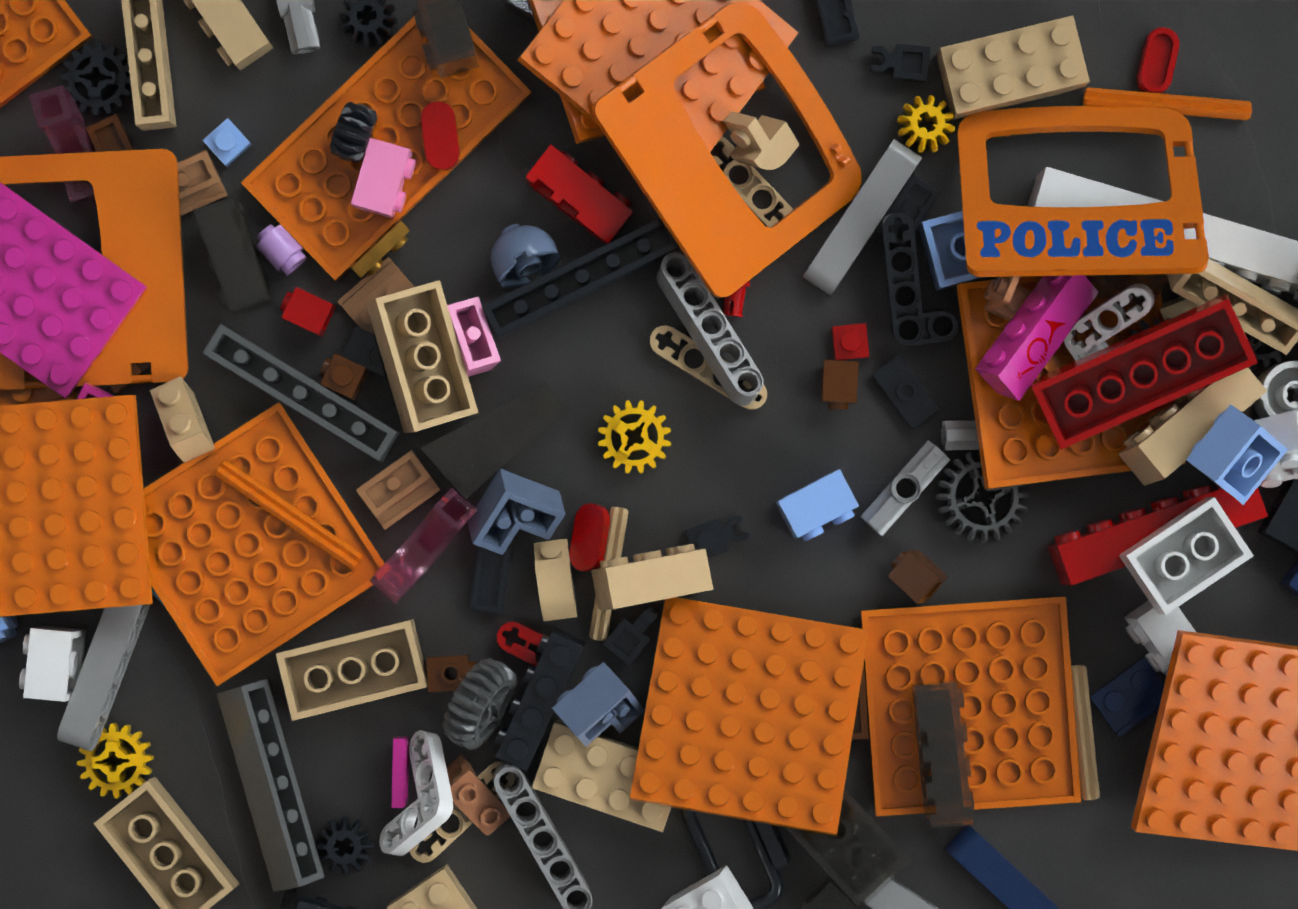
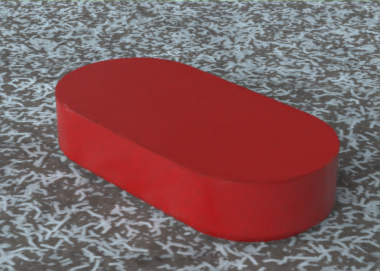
[1136,27,1180,94]
[421,101,460,171]
[569,503,610,572]

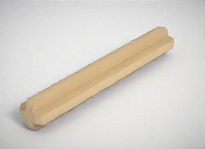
[589,506,629,641]
[1071,665,1100,800]

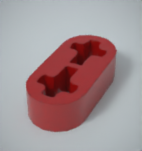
[497,621,544,666]

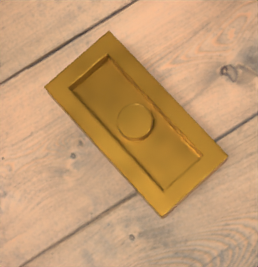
[350,219,410,278]

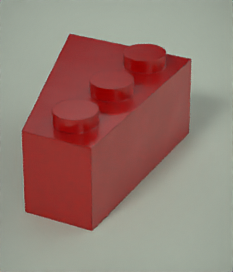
[525,144,633,245]

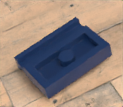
[1090,656,1165,737]

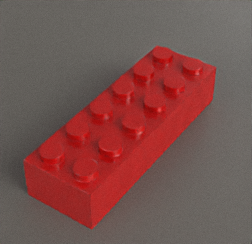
[1031,294,1258,450]
[1047,484,1268,586]

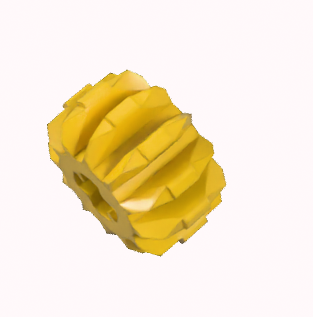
[897,95,955,154]

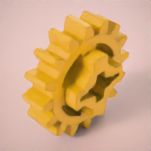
[598,400,671,474]
[77,723,154,798]

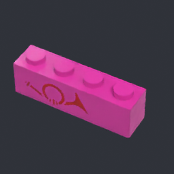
[975,275,1099,401]

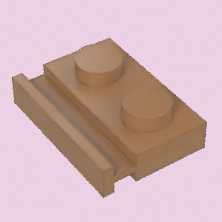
[178,149,228,216]
[337,257,414,335]
[356,450,441,530]

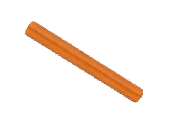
[1083,87,1252,120]
[215,460,363,569]

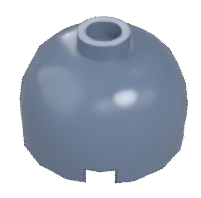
[490,224,561,288]

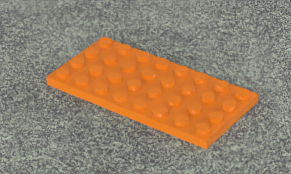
[241,0,532,282]

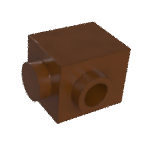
[319,353,370,401]
[820,360,859,410]
[888,549,949,604]
[426,654,476,692]

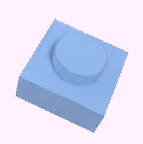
[202,118,252,167]

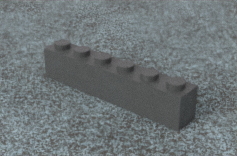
[203,324,400,462]
[217,679,324,892]

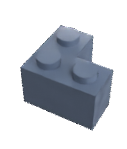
[467,468,566,555]
[552,662,645,747]

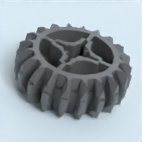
[936,451,1029,543]
[443,658,517,750]

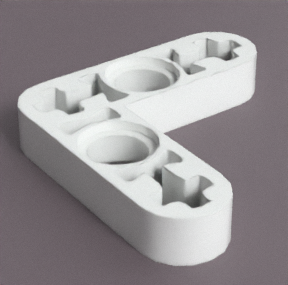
[1064,284,1155,361]
[379,730,453,856]

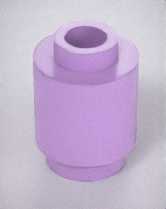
[256,224,307,275]

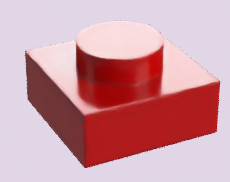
[831,323,870,361]

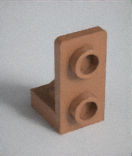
[984,276,1032,321]
[446,754,510,836]

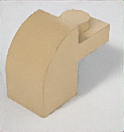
[724,111,799,170]
[533,539,577,622]

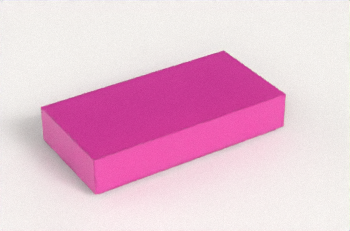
[392,736,410,808]

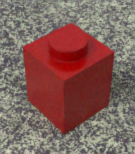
[280,287,337,337]

